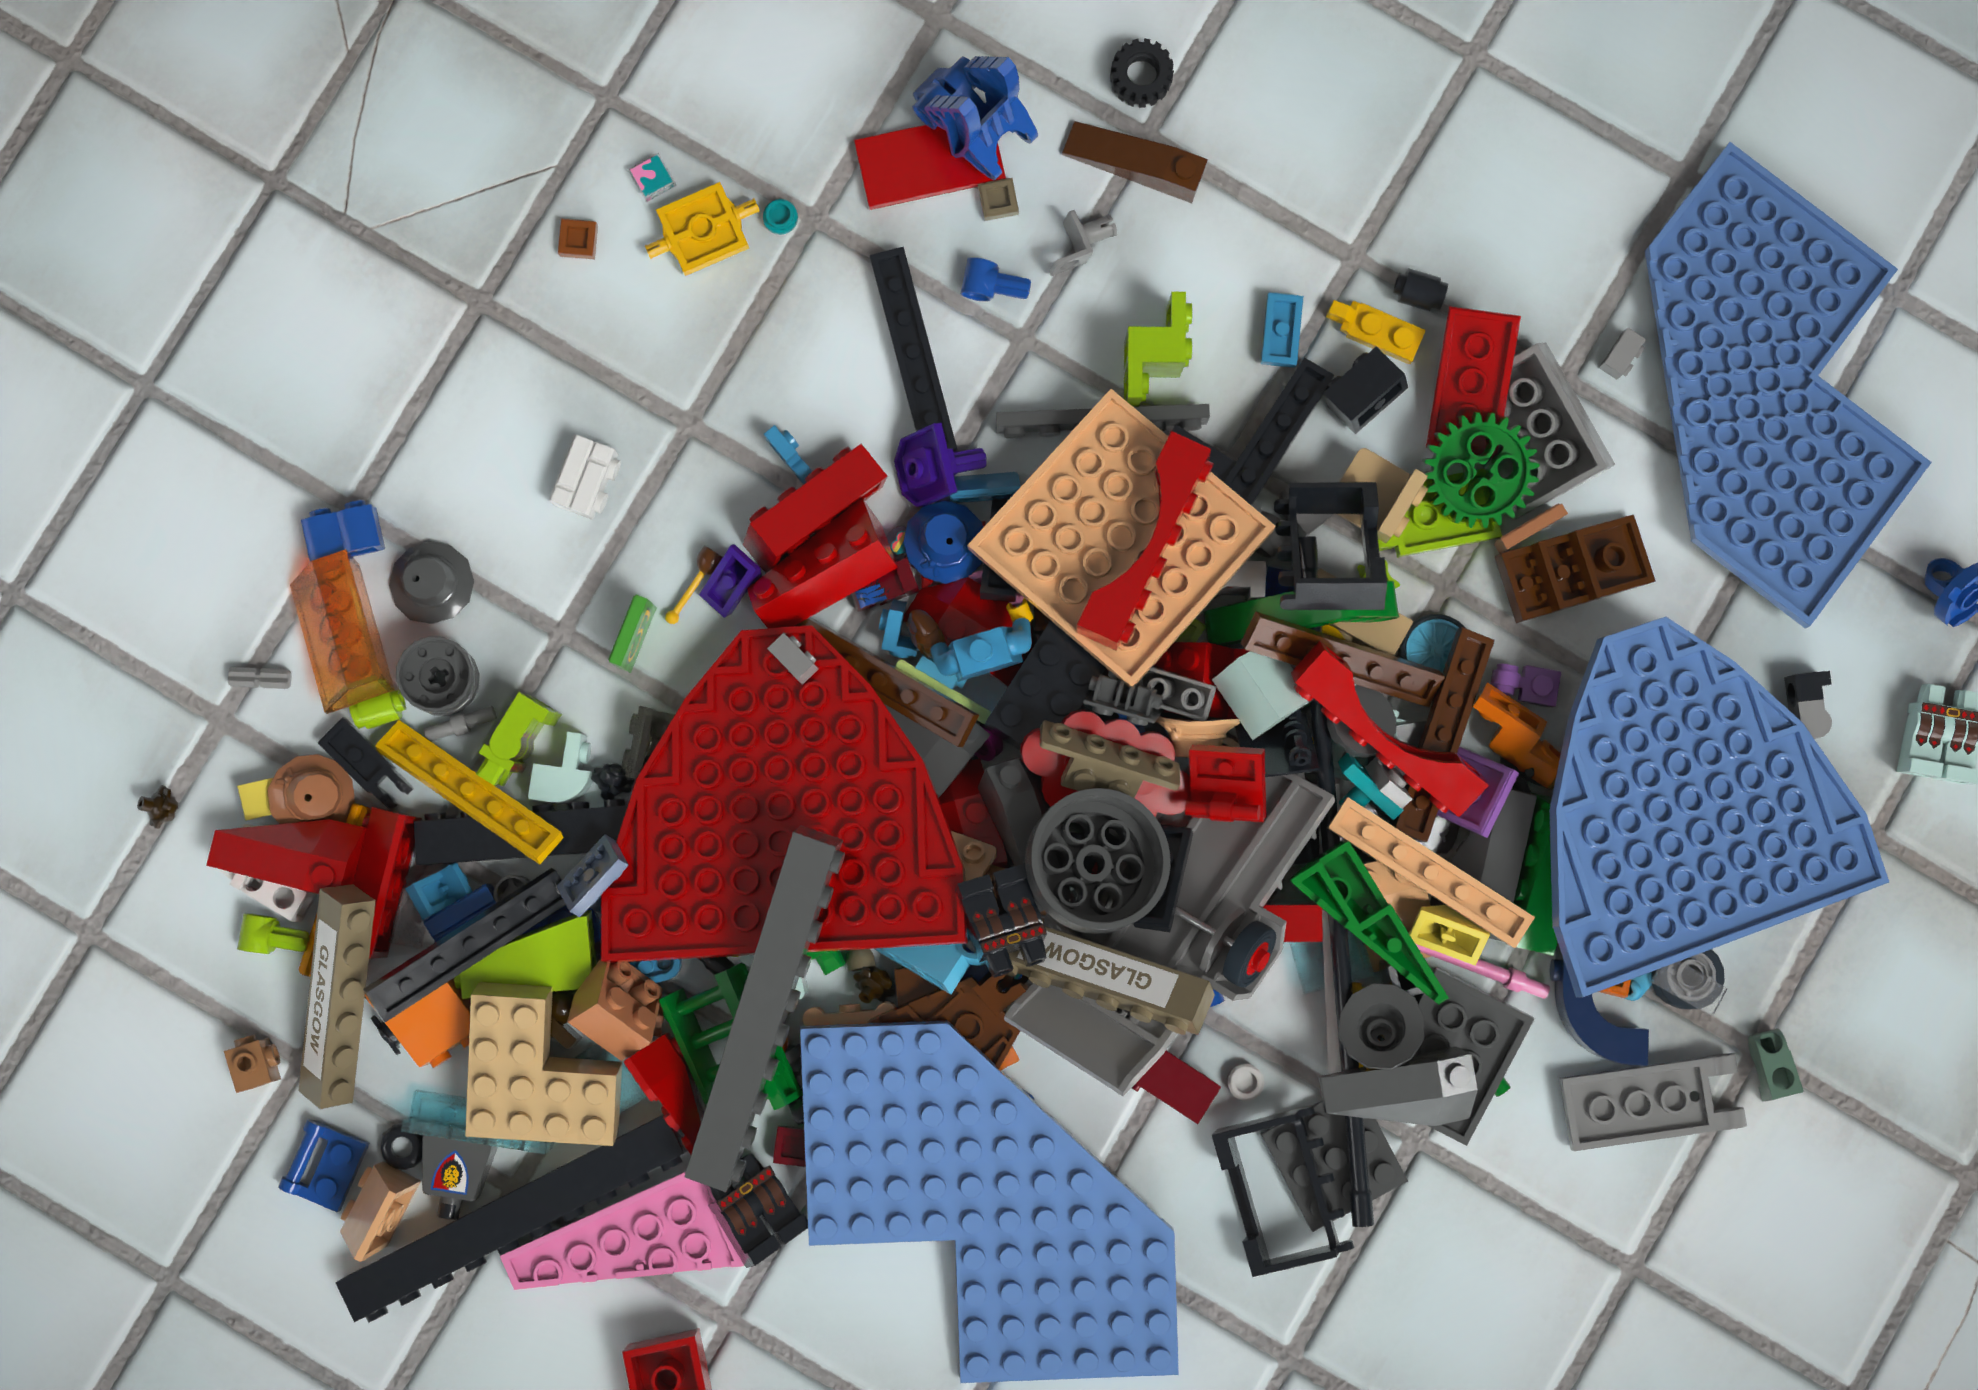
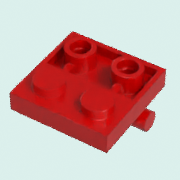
[1185,744,1266,822]

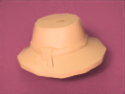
[1155,716,1240,758]

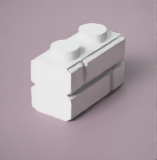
[549,435,621,520]

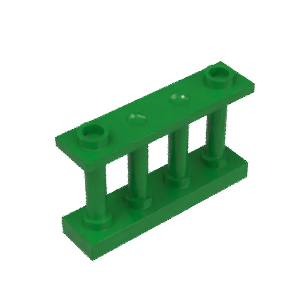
[659,962,803,1110]

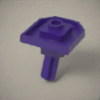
[894,423,987,507]

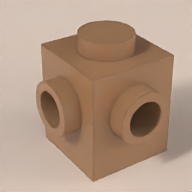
[224,1034,281,1093]

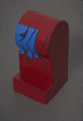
[851,558,919,612]

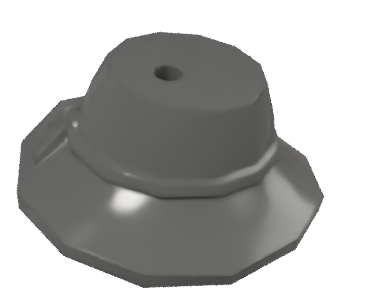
[389,541,474,624]
[1338,983,1425,1070]

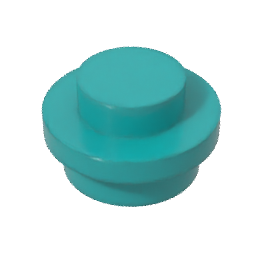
[763,199,798,235]

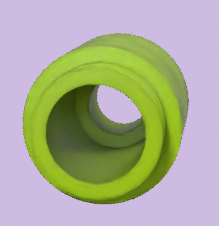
[349,685,406,729]

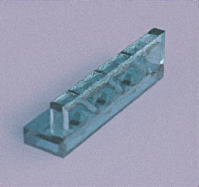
[401,1090,554,1154]

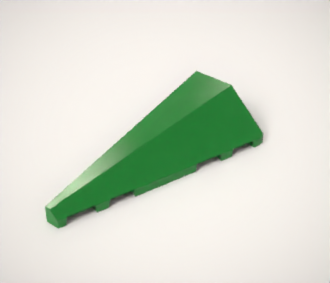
[1290,839,1449,1005]

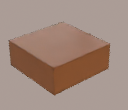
[558,219,598,260]

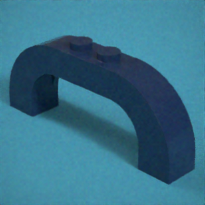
[1549,943,1649,1066]

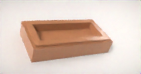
[1494,503,1568,554]

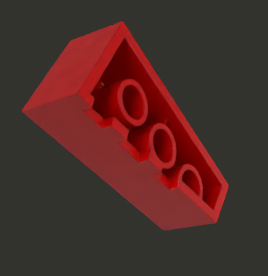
[742,444,888,573]

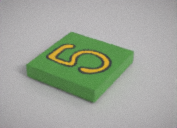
[608,595,657,673]

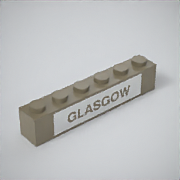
[298,884,376,1109]
[1006,926,1215,1035]

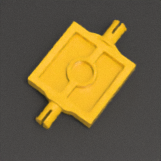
[645,182,760,276]

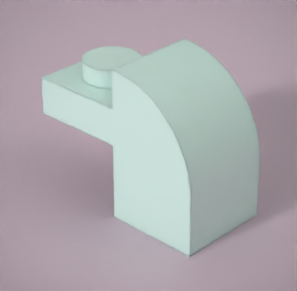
[528,732,594,804]

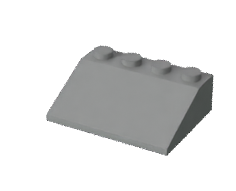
[1483,342,1615,520]

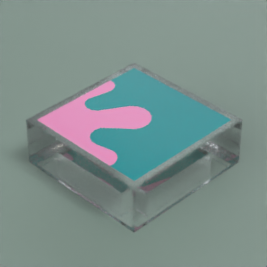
[628,153,677,202]

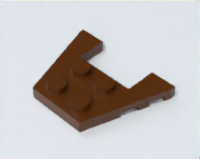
[867,975,1020,1069]

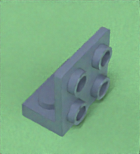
[557,834,629,917]

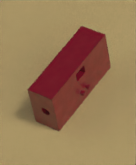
[1132,1050,1221,1124]

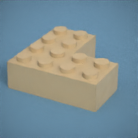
[465,982,622,1146]

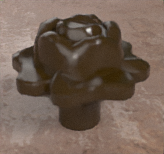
[137,785,178,829]
[853,966,894,1004]

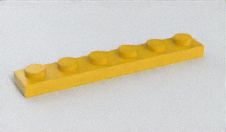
[375,720,564,865]

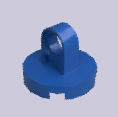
[1924,558,1978,627]

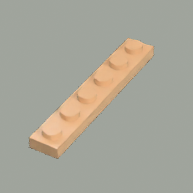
[1327,797,1535,948]

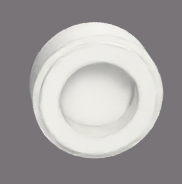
[1227,1064,1264,1101]

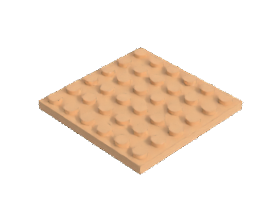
[967,389,1276,688]

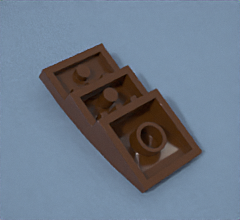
[1494,514,1656,624]

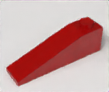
[206,819,367,894]
[623,1032,704,1155]

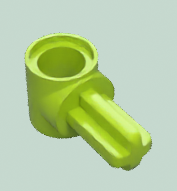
[237,913,310,954]

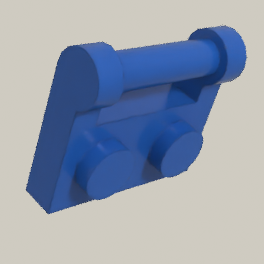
[278,1119,370,1212]

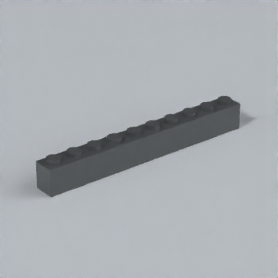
[684,825,845,1192]

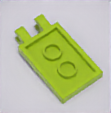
[1378,469,1502,558]

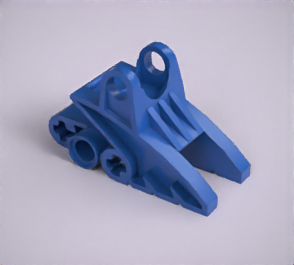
[912,56,1038,180]

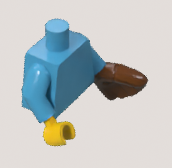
[906,598,1033,682]

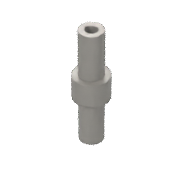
[424,706,497,742]

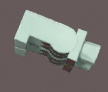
[1896,684,1978,784]

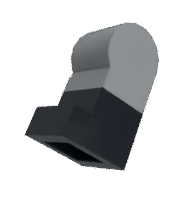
[1784,671,1832,739]

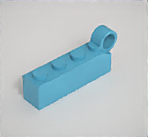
[874,930,986,994]

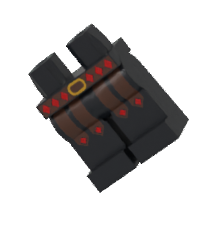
[955,863,1047,978]
[705,1153,808,1268]

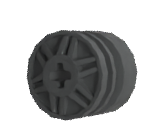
[396,636,480,716]

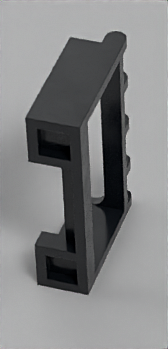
[1274,482,1387,610]
[1212,1105,1355,1277]

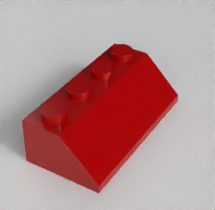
[353,807,422,959]

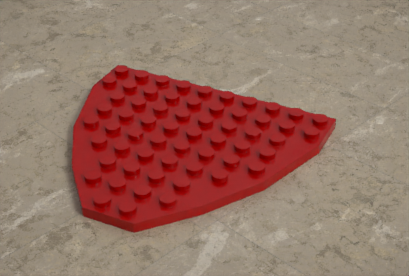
[601,625,967,963]

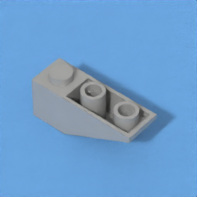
[1108,665,1217,721]

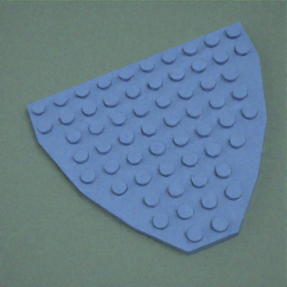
[1549,617,1889,997]

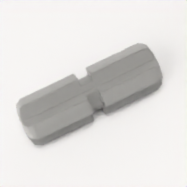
[228,667,292,689]

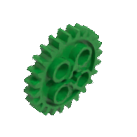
[1422,412,1540,528]

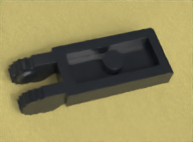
[317,717,414,811]

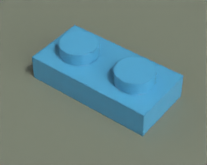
[1260,292,1304,368]

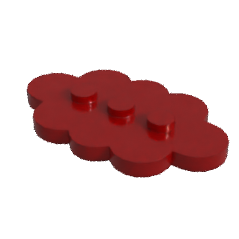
[1020,709,1191,817]

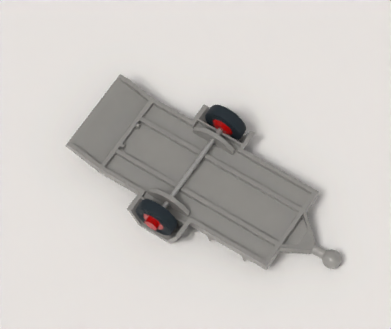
[1004,706,1335,1096]

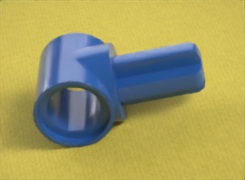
[960,258,1031,301]

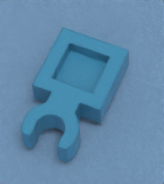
[764,425,812,485]

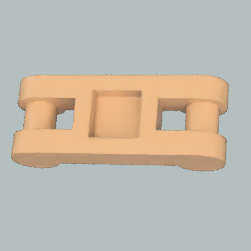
[802,1001,896,1026]

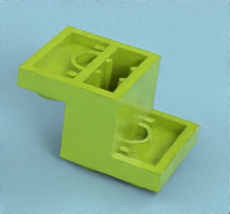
[1124,292,1192,407]

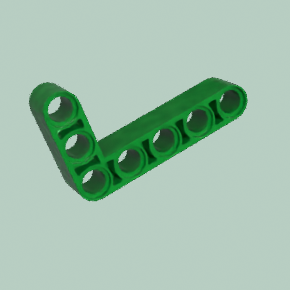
[1204,581,1399,646]

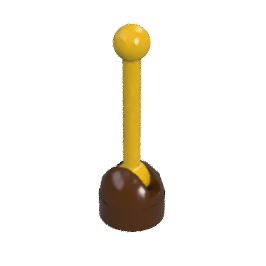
[665,545,723,624]

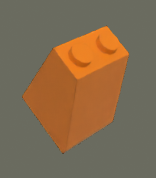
[365,978,471,1068]

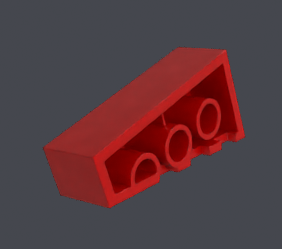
[747,498,898,628]

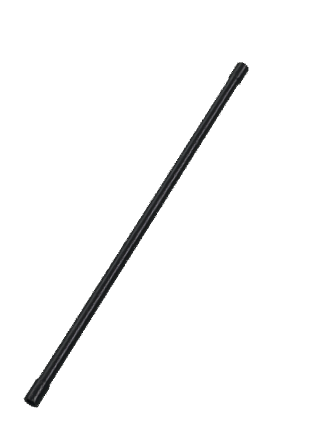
[1298,536,1374,1227]

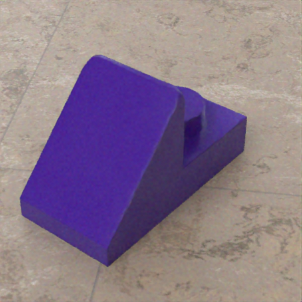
[699,544,762,618]

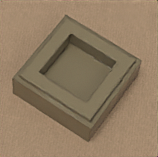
[978,178,1019,221]

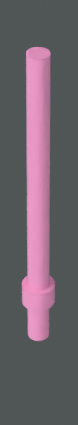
[1408,932,1550,999]

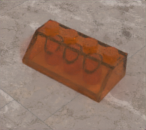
[290,549,395,714]

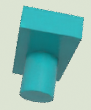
[1338,753,1404,820]

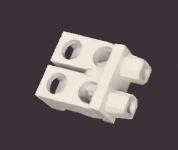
[219,824,317,922]

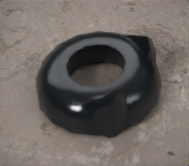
[380,1122,424,1170]

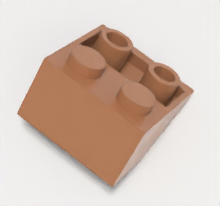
[567,959,663,1061]

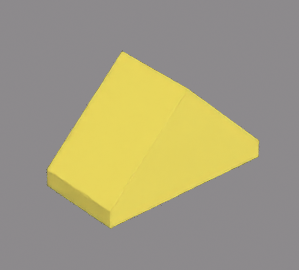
[1409,905,1490,966]

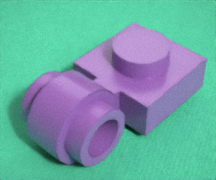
[1490,663,1561,707]

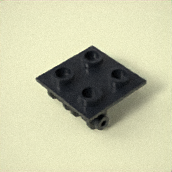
[1235,709,1320,777]

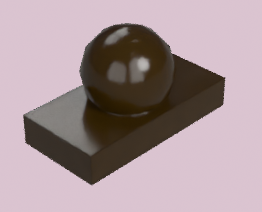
[551,990,583,1049]

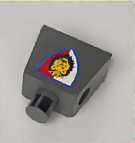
[422,1130,499,1220]

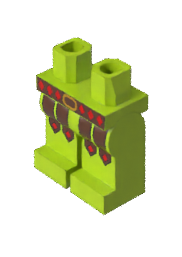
[476,692,562,786]

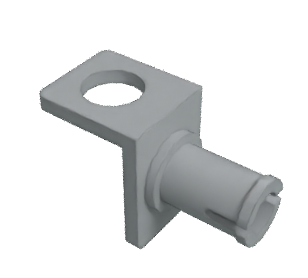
[1049,210,1117,276]

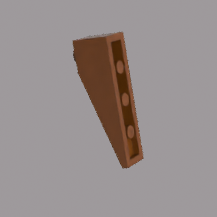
[1062,121,1208,203]

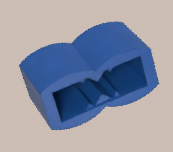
[301,500,385,565]

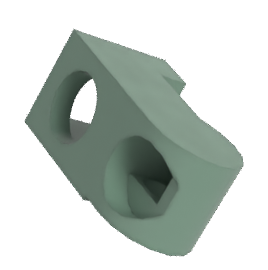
[1748,1028,1804,1102]

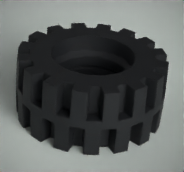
[1110,38,1174,108]

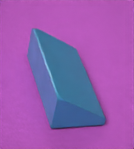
[950,472,1021,503]

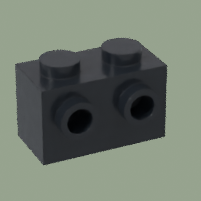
[1323,346,1408,434]

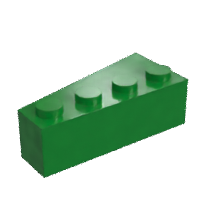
[1513,792,1558,956]

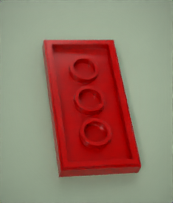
[854,125,1006,210]
[1426,306,1521,458]

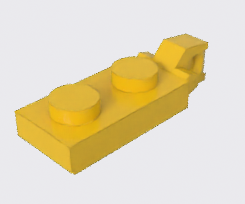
[1326,300,1426,364]

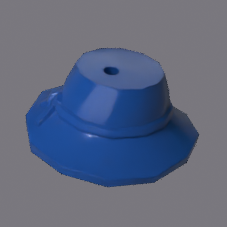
[903,501,983,584]

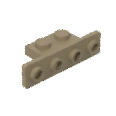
[1040,720,1180,798]

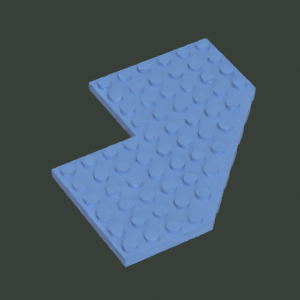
[1645,142,1932,628]
[800,1020,1179,1383]

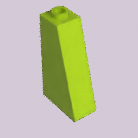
[454,910,597,999]

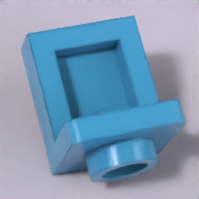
[879,599,918,658]
[405,862,472,920]

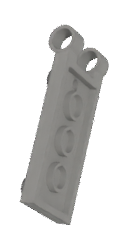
[1559,1053,1747,1151]

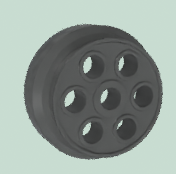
[1025,788,1170,934]

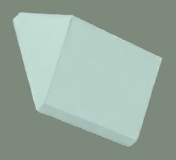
[1212,651,1313,740]

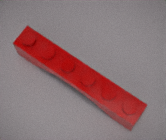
[1077,431,1214,651]
[1291,640,1489,817]

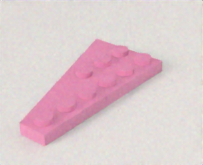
[500,1171,745,1290]

